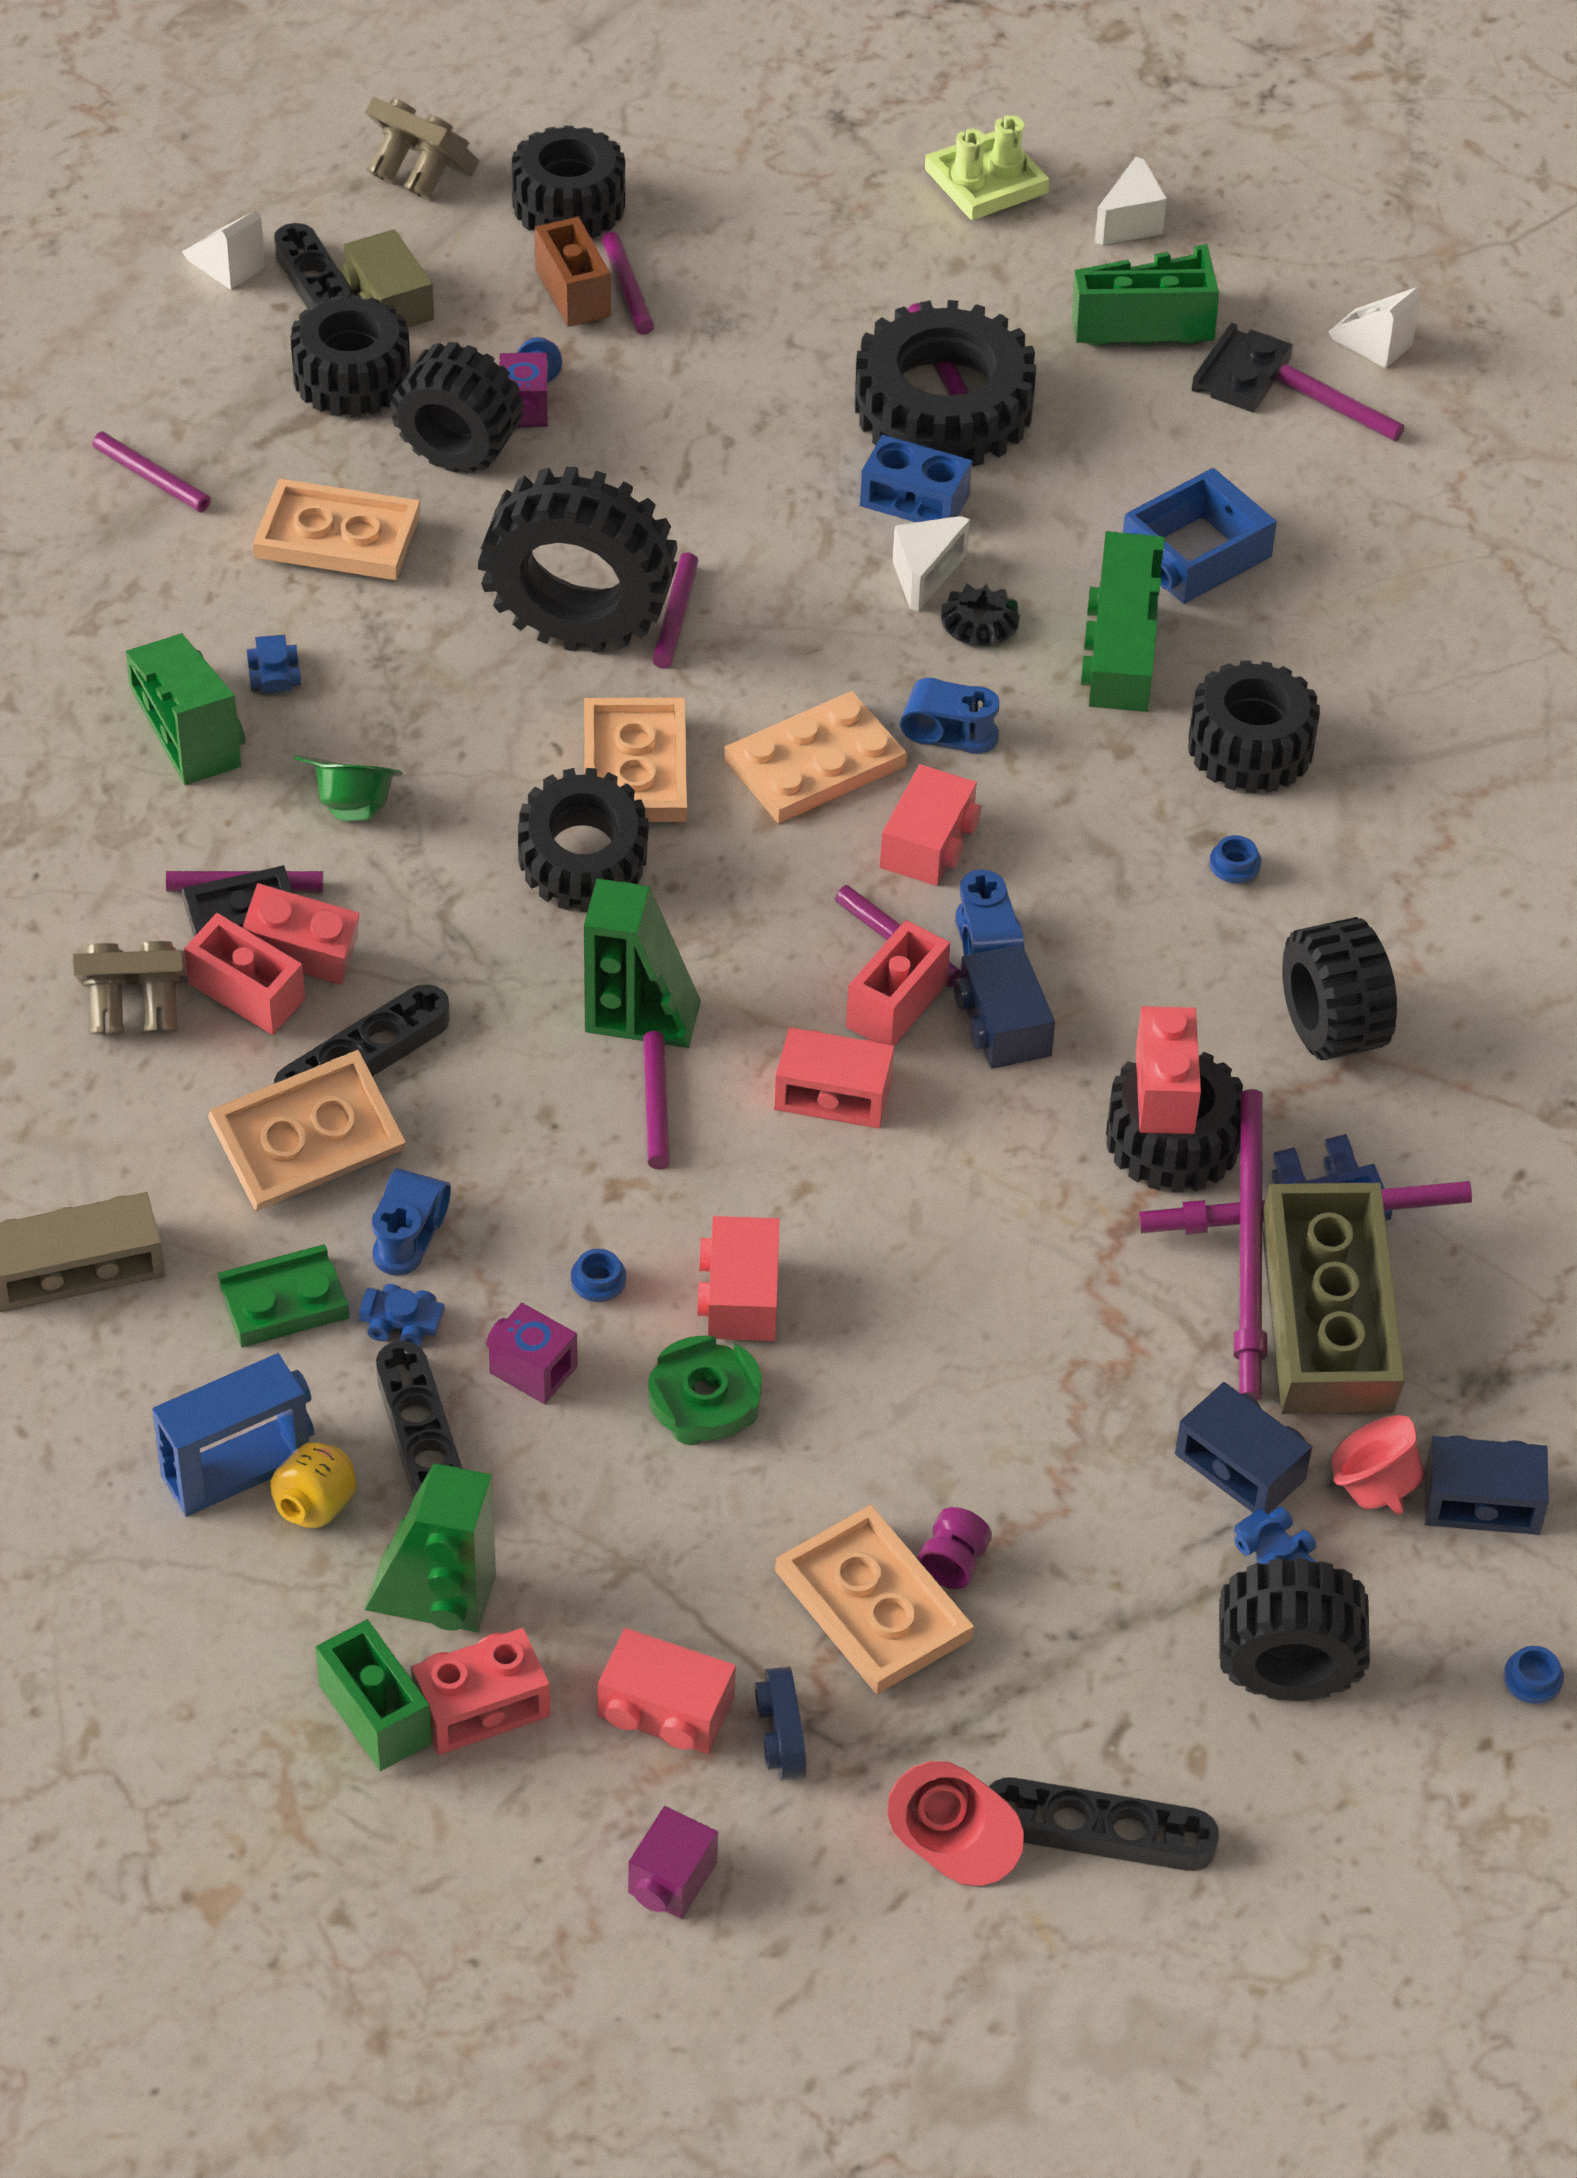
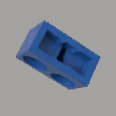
[860,434,972,522]

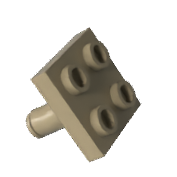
[365,97,480,201]
[73,941,188,1035]

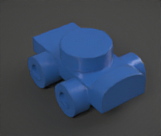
[247,634,301,693]
[359,1284,445,1347]
[1234,1507,1316,1564]

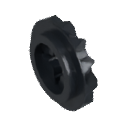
[941,583,1020,646]

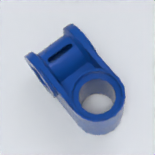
[900,677,999,754]
[955,869,1024,956]
[372,1168,451,1275]

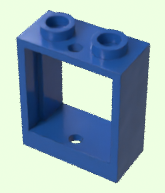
[1123,467,1277,604]
[152,1353,314,1517]

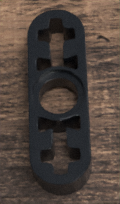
[274,223,351,310]

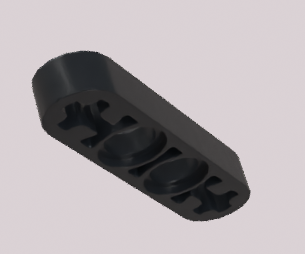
[274,984,450,1084]
[376,1341,462,1498]
[989,1778,1219,1871]

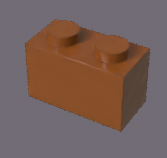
[535,217,611,327]

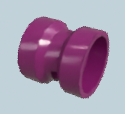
[917,1507,992,1589]

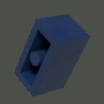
[953,944,1055,1069]
[1175,1382,1313,1515]
[1425,1436,1549,1535]

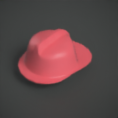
[1331,1415,1424,1515]
[887,1761,1024,1886]

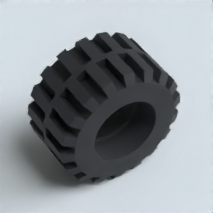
[511,125,625,238]
[290,295,411,417]
[390,342,524,473]
[1188,660,1320,793]
[518,768,649,912]
[1282,917,1397,1061]
[1106,1051,1243,1192]
[1219,1558,1370,1701]

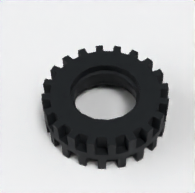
[854,300,1037,467]
[478,466,678,653]

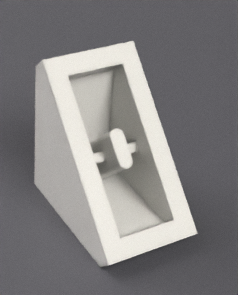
[1095,156,1167,246]
[182,210,265,290]
[1328,287,1421,369]
[893,516,970,612]

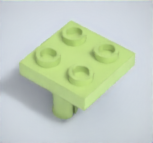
[925,115,1050,220]

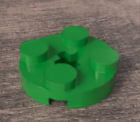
[648,1335,762,1445]

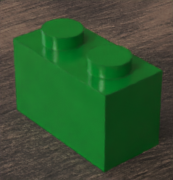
[315,1619,432,1772]

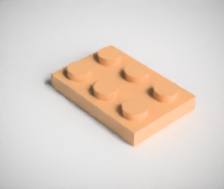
[253,478,421,581]
[724,691,907,824]
[584,698,687,822]
[208,1050,406,1212]
[775,1505,974,1695]

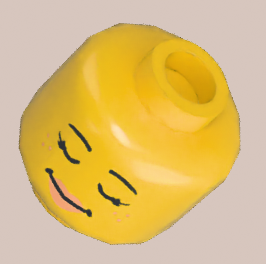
[270,1442,357,1528]

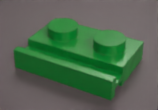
[218,1244,349,1348]

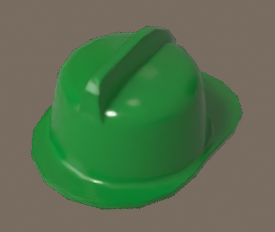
[293,755,403,821]

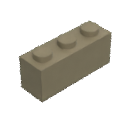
[0,1192,165,1312]

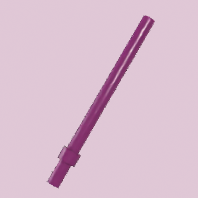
[1234,1089,1268,1400]
[1139,1181,1472,1235]

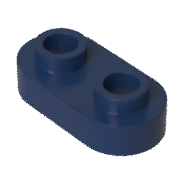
[755,1666,806,1781]

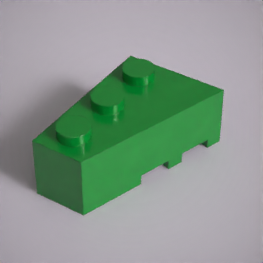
[1071,244,1219,346]
[1080,531,1165,712]
[126,633,246,785]
[584,879,701,1048]
[364,1463,496,1633]

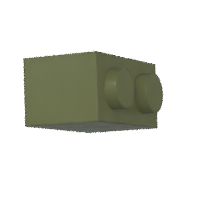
[340,229,434,327]

